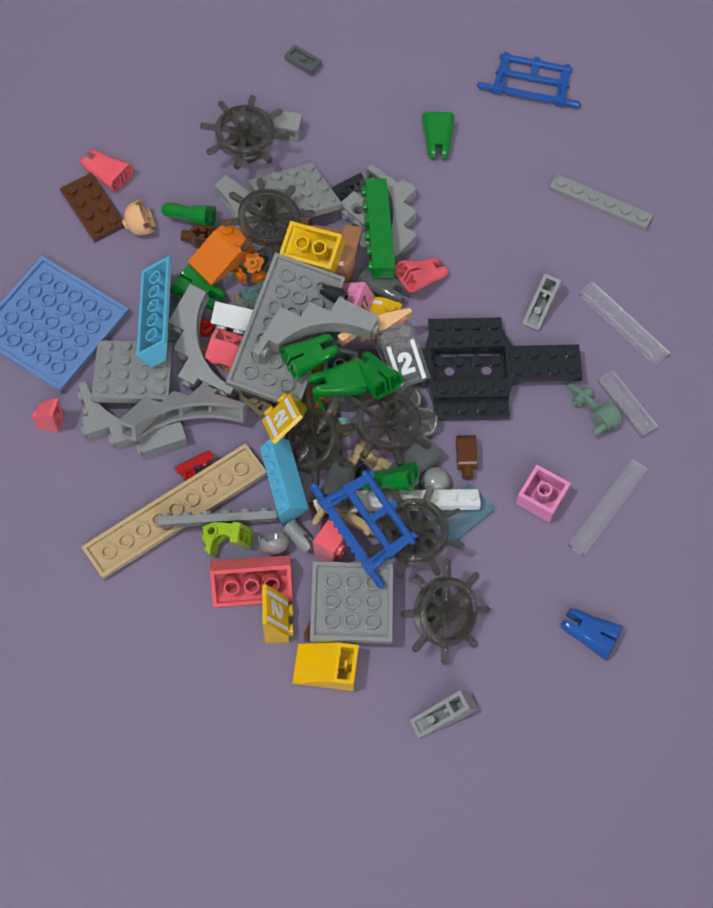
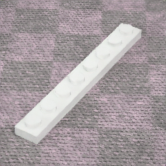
[334,489,481,512]

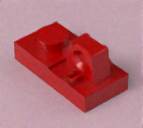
[173,450,214,481]

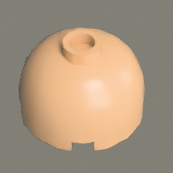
[122,199,156,236]

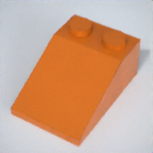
[188,221,253,286]

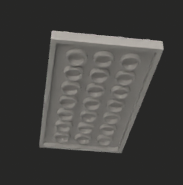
[225,252,345,403]

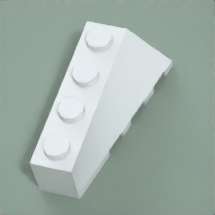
[211,301,253,334]

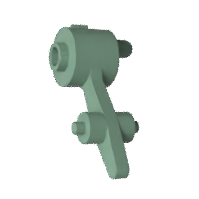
[566,382,622,436]

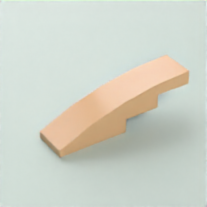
[338,308,412,347]

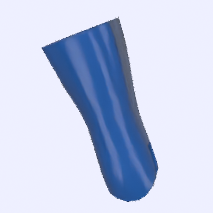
[560,608,623,660]

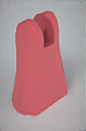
[80,149,134,193]
[395,258,449,293]

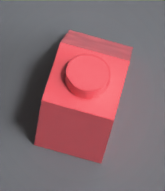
[32,398,64,433]

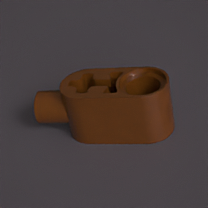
[181,225,218,249]
[456,435,478,480]

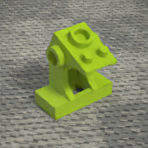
[202,522,254,558]

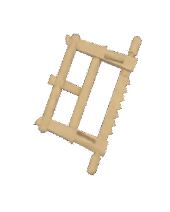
[312,432,395,536]

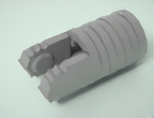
[283,519,314,552]

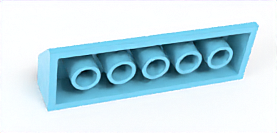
[136,256,172,368]

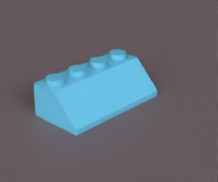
[260,439,309,526]

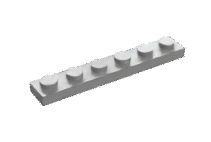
[549,174,653,231]
[156,508,277,528]

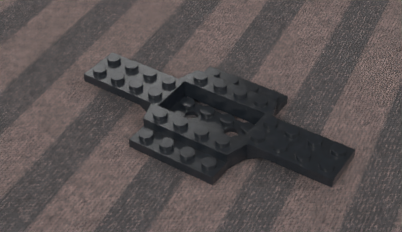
[356,317,583,421]

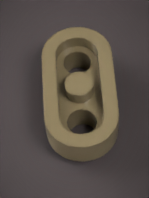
[239,390,271,418]

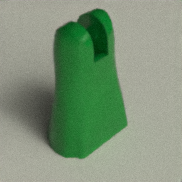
[422,112,455,160]
[161,203,217,226]
[170,264,227,311]
[280,334,339,381]
[352,351,404,400]
[308,359,366,397]
[362,462,419,492]

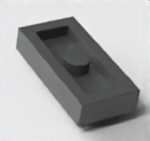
[284,44,322,75]

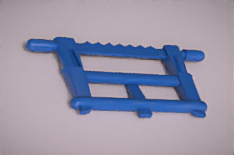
[477,51,581,108]
[310,470,418,588]

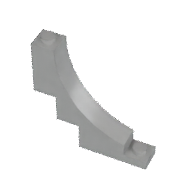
[252,297,380,363]

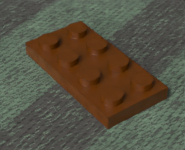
[59,173,124,243]

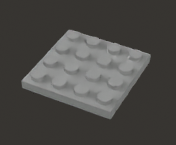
[248,162,342,228]
[91,340,173,403]
[310,562,393,644]

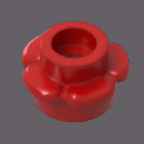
[200,320,215,337]

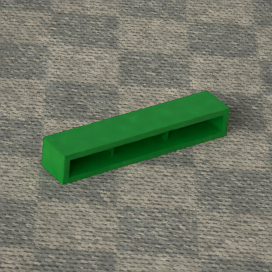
[361,178,395,279]

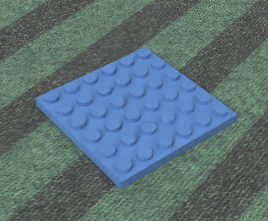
[0,256,129,393]

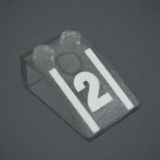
[375,321,430,390]

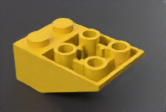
[292,642,359,691]

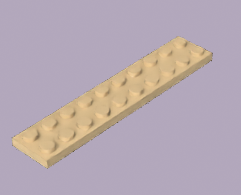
[81,443,267,580]

